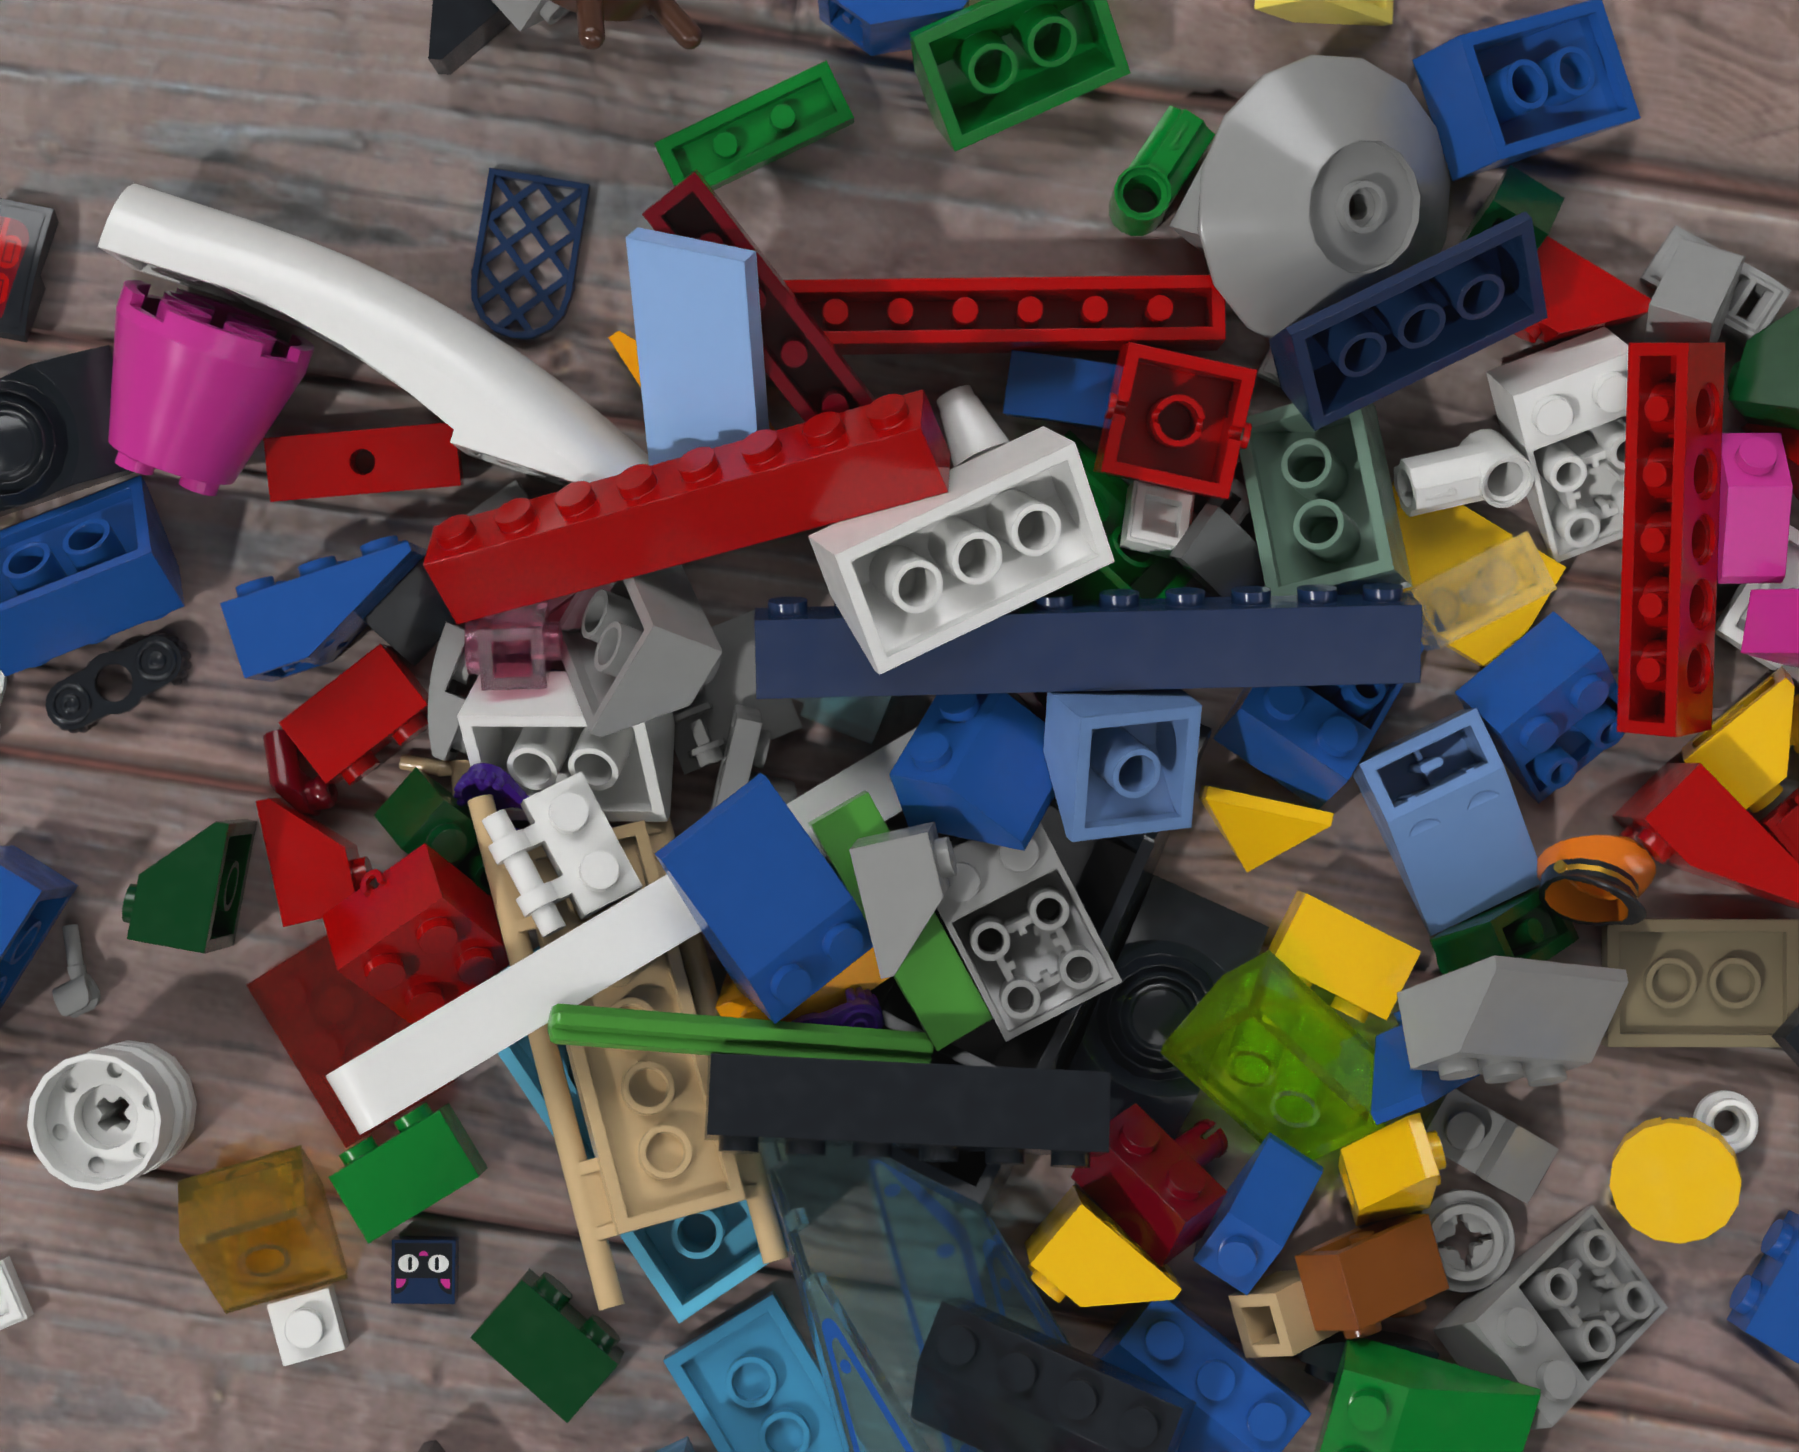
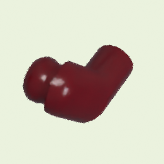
[263,729,338,816]

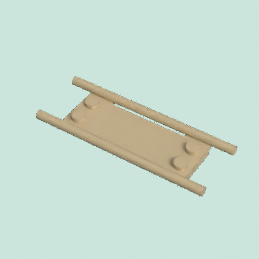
[467,794,789,1311]

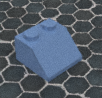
[1043,689,1202,842]

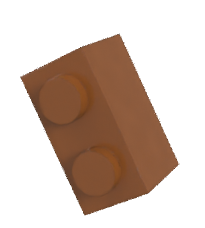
[1294,1214,1449,1339]

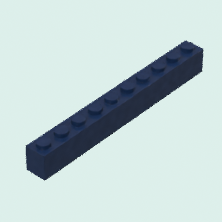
[754,583,1422,699]

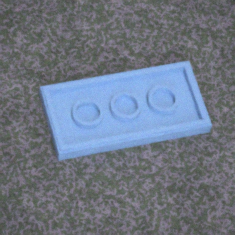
[626,227,769,465]

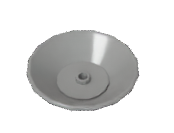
[1197,55,1451,340]

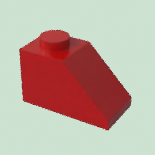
[1514,236,1652,343]
[256,797,376,927]

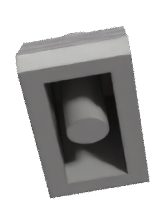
[849,821,957,979]

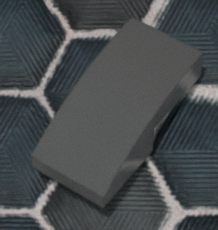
[1169,504,1265,597]

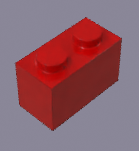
[279,644,428,786]

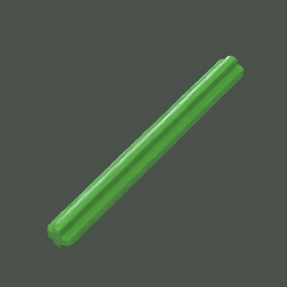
[547,1004,933,1063]

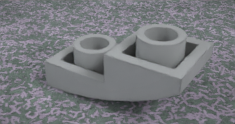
[428,622,482,761]

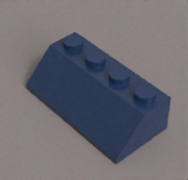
[1269,211,1548,431]

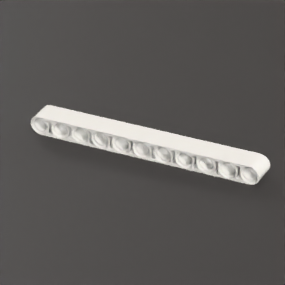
[326,727,917,1135]

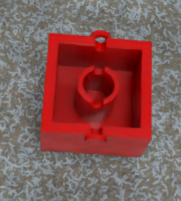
[1093,342,1258,499]
[322,843,509,1025]

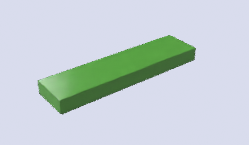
[808,790,993,1051]

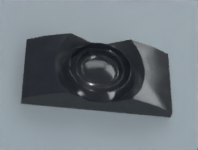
[0,345,134,517]
[1064,874,1269,1140]

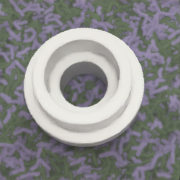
[1693,1090,1759,1154]

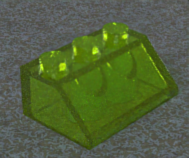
[1160,950,1387,1161]

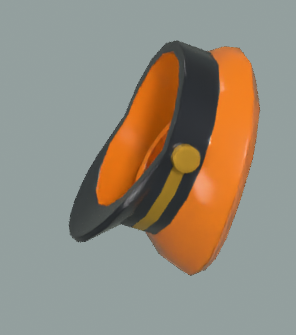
[1537,834,1656,926]

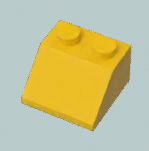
[1024,1185,1182,1307]

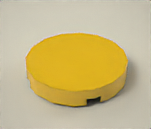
[1609,1116,1742,1244]

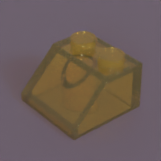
[178,1145,348,1314]

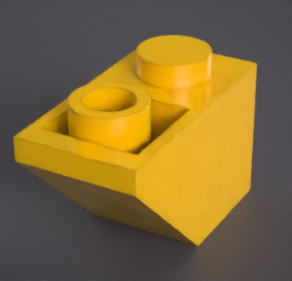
[1338,1113,1446,1226]

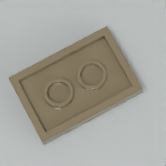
[1601,918,1799,1048]

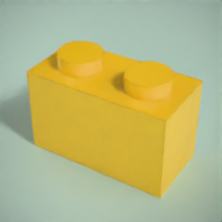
[1263,890,1421,1023]

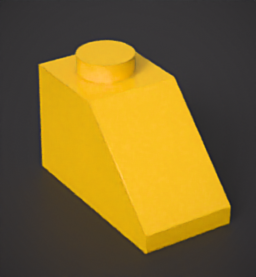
[1682,666,1795,813]

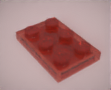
[246,935,458,1148]

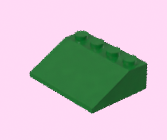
[1314,1338,1541,1452]

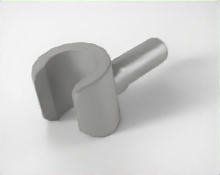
[52,924,101,1018]

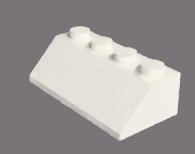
[808,426,1115,675]

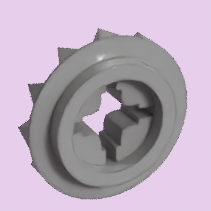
[1421,1189,1515,1292]

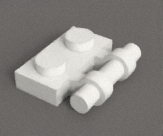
[482,771,643,938]

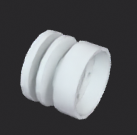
[27,1040,197,1191]

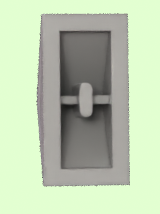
[1644,238,1746,343]

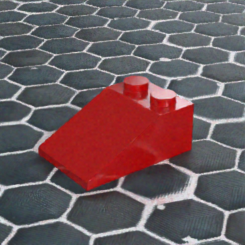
[1612,763,1799,909]

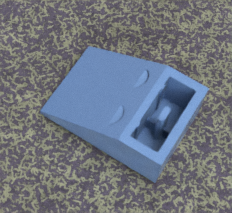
[1352,708,1540,936]

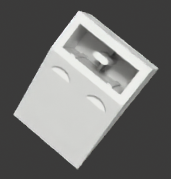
[1486,326,1629,562]

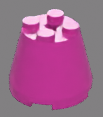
[108,280,314,496]

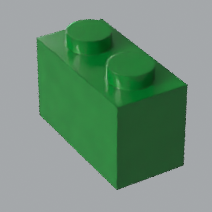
[328,1102,488,1244]

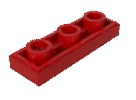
[263,423,464,502]

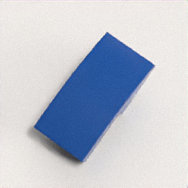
[1002,350,1117,430]

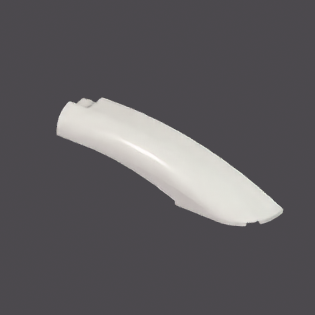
[98,184,649,487]

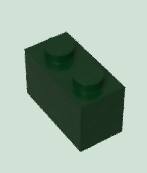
[470,1268,624,1423]

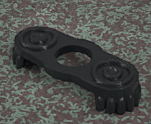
[45,633,192,733]

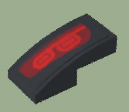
[0,198,59,343]

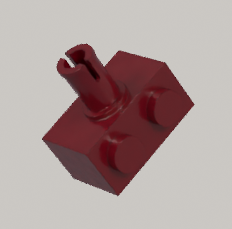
[1071,1103,1228,1267]

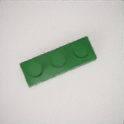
[654,60,854,190]

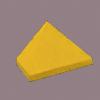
[1199,785,1334,872]

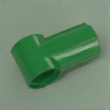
[1109,105,1215,236]

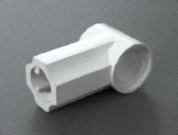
[1394,429,1535,517]

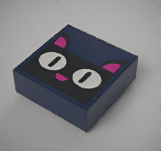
[391,1236,459,1304]

